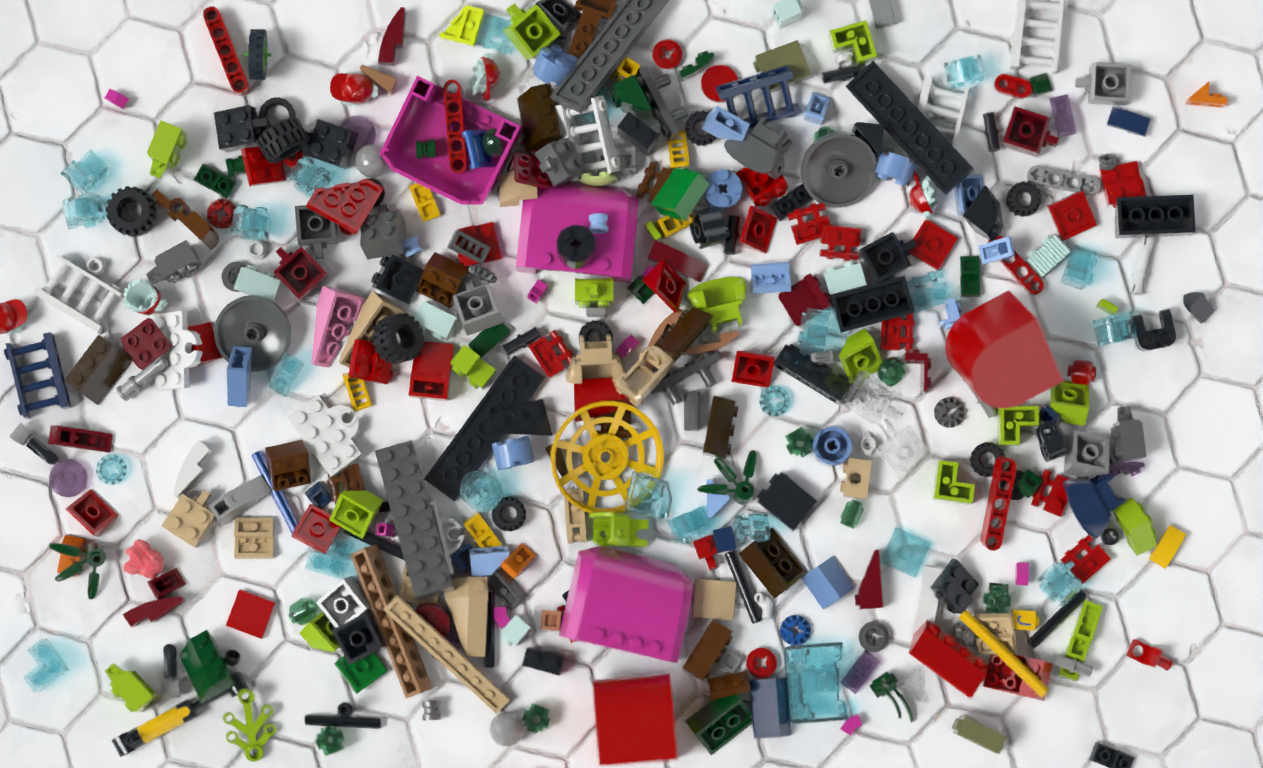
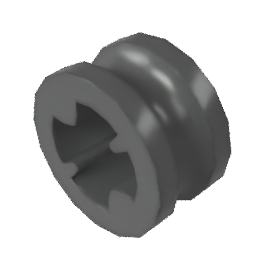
[1098,154,1116,170]

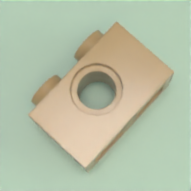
[840,458,872,500]

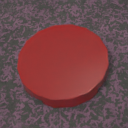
[701,65,738,103]

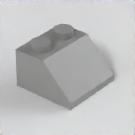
[1064,430,1110,478]
[316,576,371,628]

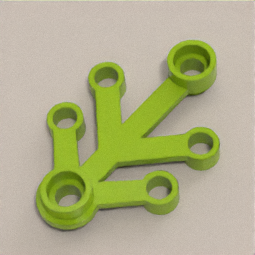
[223,688,276,762]

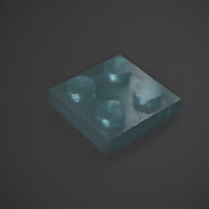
[880,527,931,578]

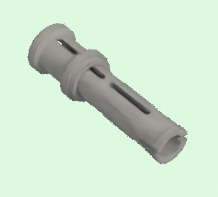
[116,356,168,401]

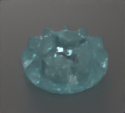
[759,386,790,416]
[96,454,127,485]

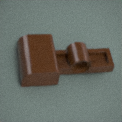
[567,0,618,59]
[152,189,220,251]

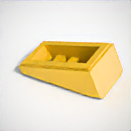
[667,130,690,170]
[654,210,694,239]
[342,372,372,412]

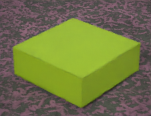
[645,221,661,241]
[1096,299,1118,316]

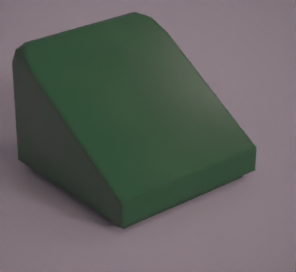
[1028,73,1053,97]
[627,275,654,304]
[1014,469,1043,498]

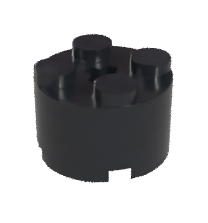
[689,207,729,249]
[557,225,596,269]

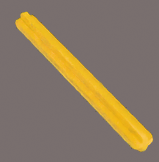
[959,610,1049,697]

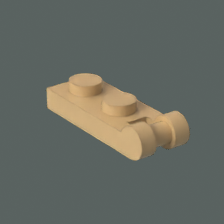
[564,489,587,544]

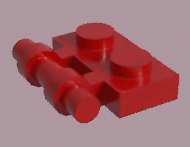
[787,202,830,245]
[819,224,862,261]
[880,313,916,351]
[528,329,574,379]
[1030,469,1069,517]
[1060,535,1111,584]

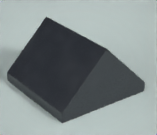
[535,0,581,37]
[851,122,884,159]

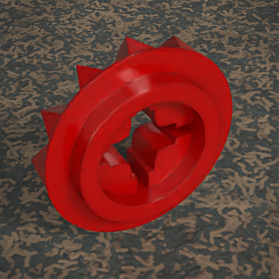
[652,39,682,70]
[207,199,237,229]
[746,648,777,679]

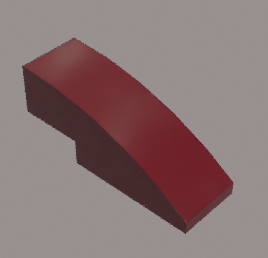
[378,7,406,66]
[648,240,707,283]
[122,597,186,627]

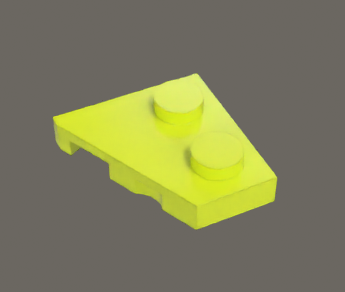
[439,5,485,47]

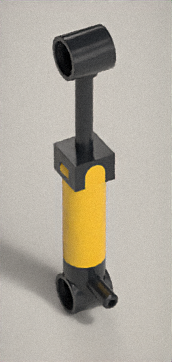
[111,672,249,757]

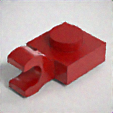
[693,535,717,571]

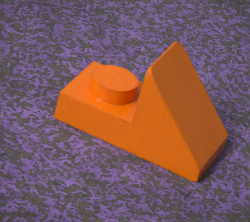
[1186,81,1228,108]
[57,535,84,576]
[500,543,536,578]

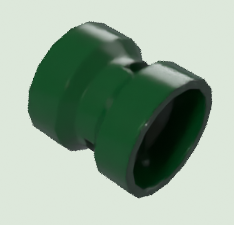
[416,139,436,159]
[225,155,246,177]

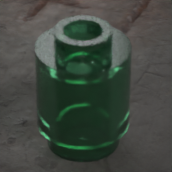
[840,499,864,529]

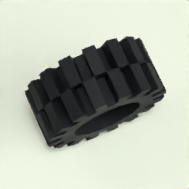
[685,110,717,146]
[1006,181,1042,217]
[578,320,613,344]
[970,442,1006,477]
[491,496,526,532]

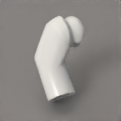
[754,592,772,620]

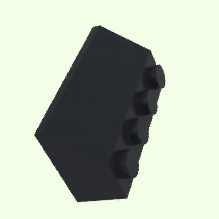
[1114,194,1196,239]
[830,276,915,333]
[773,344,851,405]

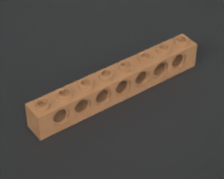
[350,544,433,699]

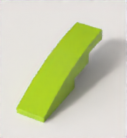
[1058,600,1103,682]

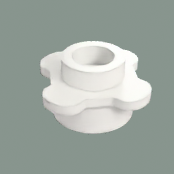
[834,51,854,67]
[856,433,879,456]

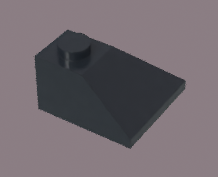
[963,186,1003,241]
[332,613,386,665]

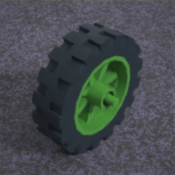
[244,29,271,80]

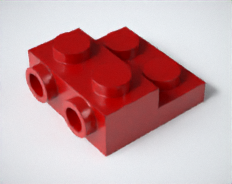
[1099,161,1147,208]
[735,167,789,207]
[455,222,502,268]
[348,339,393,385]

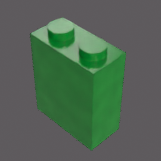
[651,167,710,221]

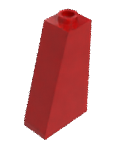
[574,378,644,422]

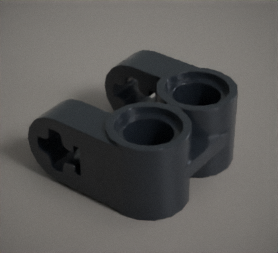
[1131,309,1176,352]
[1035,421,1067,462]

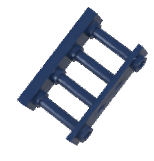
[715,65,802,129]
[4,332,72,419]

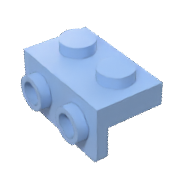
[751,262,791,294]
[939,297,962,330]

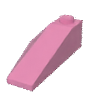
[311,286,365,368]

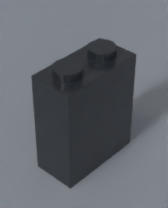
[617,112,660,157]
[757,472,817,532]

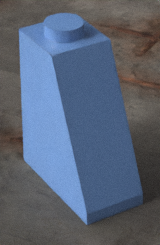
[227,346,252,407]

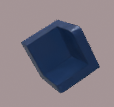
[712,526,737,554]
[451,543,473,573]

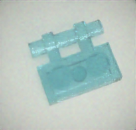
[476,13,514,55]
[907,270,952,313]
[733,514,770,541]

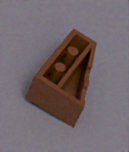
[682,619,733,681]

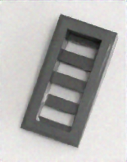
[447,229,491,264]

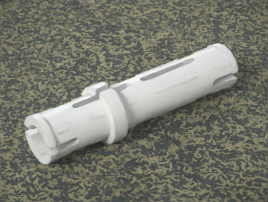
[1129,237,1155,295]

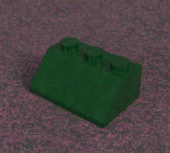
[612,74,651,120]
[179,630,236,703]
[685,694,753,755]

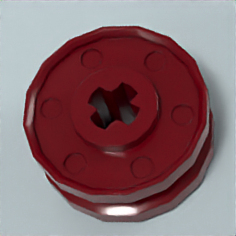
[414,602,451,638]

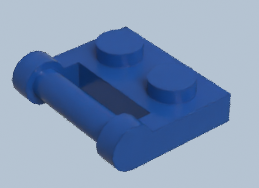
[462,130,494,170]

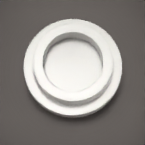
[247,240,266,260]

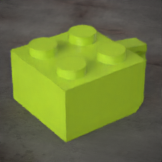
[502,3,560,60]
[147,120,188,179]
[575,278,613,308]
[105,663,159,713]

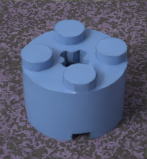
[532,44,577,87]
[875,151,917,187]
[704,169,742,210]
[812,426,852,466]
[492,435,535,471]

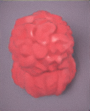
[123,539,164,579]

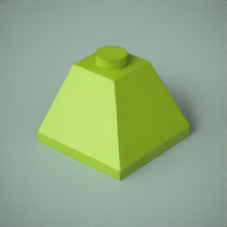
[839,328,885,385]
[1050,380,1089,426]
[330,491,384,539]
[299,611,340,652]

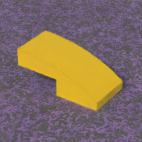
[409,183,441,223]
[463,512,502,548]
[1149,524,1186,569]

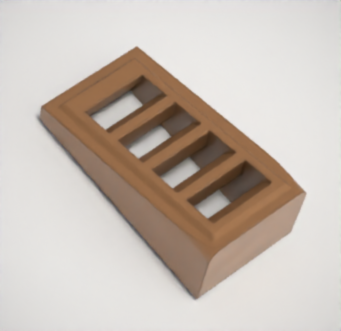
[360,65,398,95]

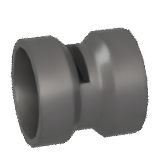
[953,624,975,646]
[422,700,442,720]

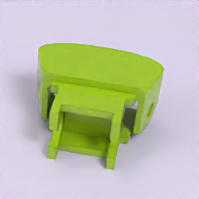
[687,277,747,334]
[588,512,649,548]

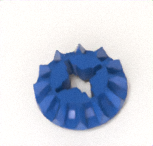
[780,615,811,646]

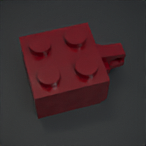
[1000,106,1059,157]
[274,246,329,302]

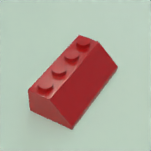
[908,620,989,699]

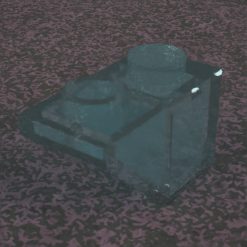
[269,352,304,397]

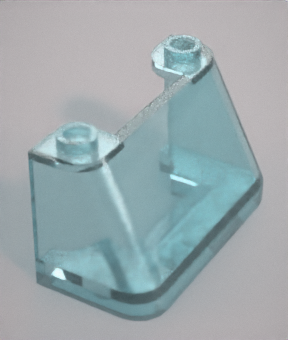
[784,642,849,723]

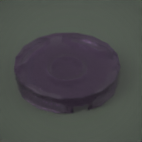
[340,116,377,154]
[49,459,88,498]

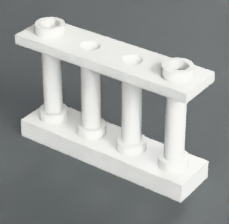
[1009,0,1067,75]
[917,77,972,151]
[555,95,620,181]
[32,254,124,335]

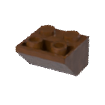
[416,252,469,308]
[265,440,311,491]

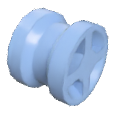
[589,213,608,234]
[404,236,423,259]

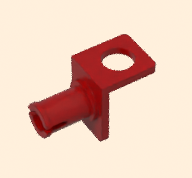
[1126,639,1173,671]

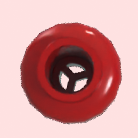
[1067,359,1097,385]

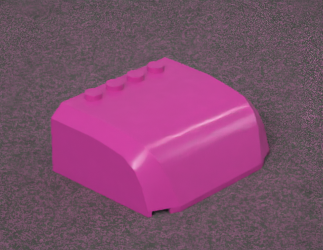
[379,76,524,205]
[516,182,640,284]
[559,546,692,663]

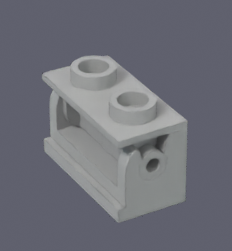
[597,147,636,176]

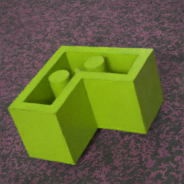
[828,20,877,65]
[450,344,497,390]
[997,406,1039,446]
[932,460,975,505]
[1113,497,1157,556]

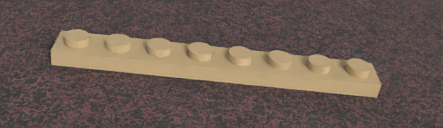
[384,594,510,714]

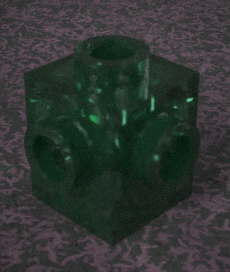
[784,427,814,458]
[983,582,1011,613]
[522,703,551,734]
[315,725,345,756]

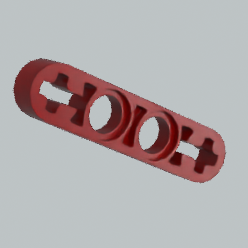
[987,235,1044,295]

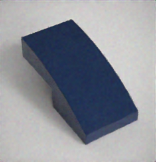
[1107,107,1151,137]

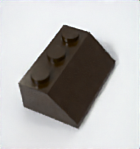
[517,83,562,151]
[654,307,713,367]
[64,334,133,405]
[702,395,739,459]
[738,527,807,599]

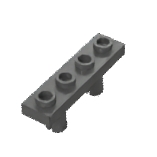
[635,66,688,141]
[650,352,720,406]

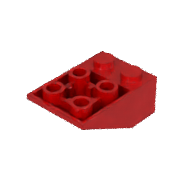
[408,341,454,401]
[983,654,1053,701]

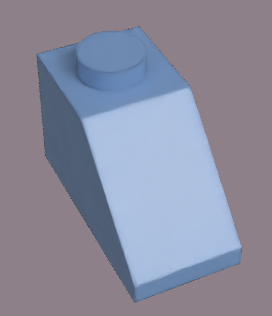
[702,106,750,141]
[469,545,509,577]

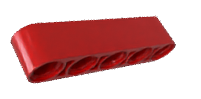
[203,6,250,96]
[443,80,468,174]
[980,456,1017,551]

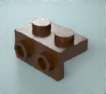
[707,671,750,700]

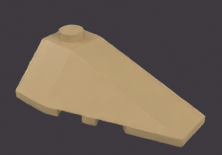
[339,291,410,368]
[445,577,488,657]

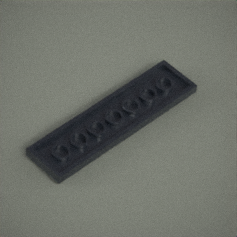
[845,61,974,195]
[424,355,545,502]

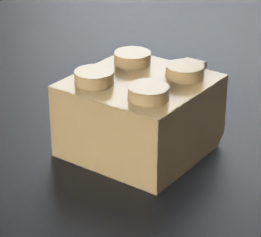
[161,490,216,548]

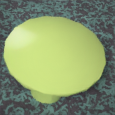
[580,172,618,186]

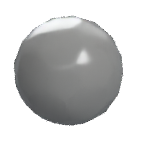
[355,144,388,178]
[490,712,524,746]

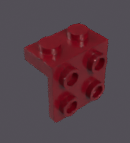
[507,152,552,189]
[778,273,831,326]
[120,318,172,370]
[901,349,932,394]

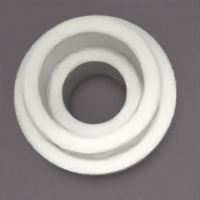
[86,257,105,276]

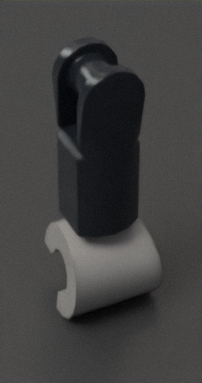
[9,422,58,465]
[161,644,181,698]

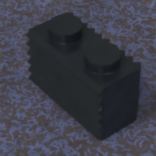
[522,647,564,676]

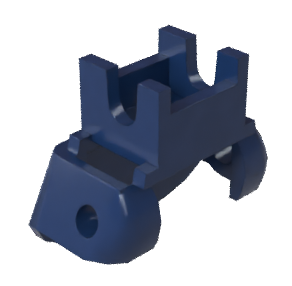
[1063,474,1126,538]

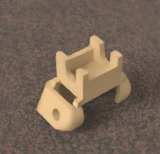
[565,334,626,384]
[614,346,675,407]

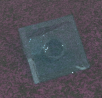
[625,471,672,519]

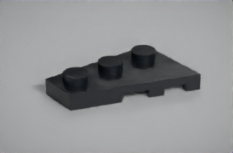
[487,398,553,436]

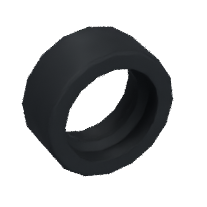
[259,97,296,130]

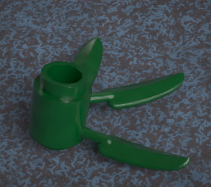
[697,450,756,505]
[48,543,106,600]
[869,671,913,723]

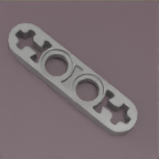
[1027,166,1101,196]

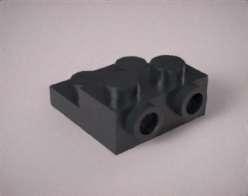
[371,255,424,305]
[930,558,980,614]

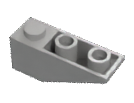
[208,475,272,525]

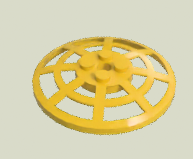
[550,401,664,513]

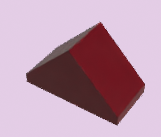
[147,568,186,599]

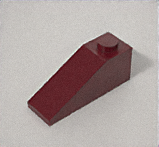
[48,425,113,453]
[854,550,883,610]

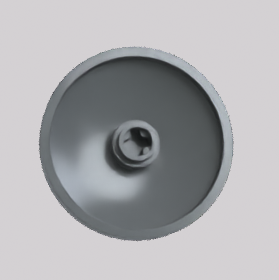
[801,132,877,208]
[214,295,292,372]

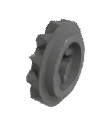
[221,261,247,292]
[468,264,498,283]
[934,397,965,428]
[858,621,889,652]

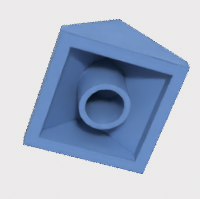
[954,175,984,217]
[801,556,855,609]

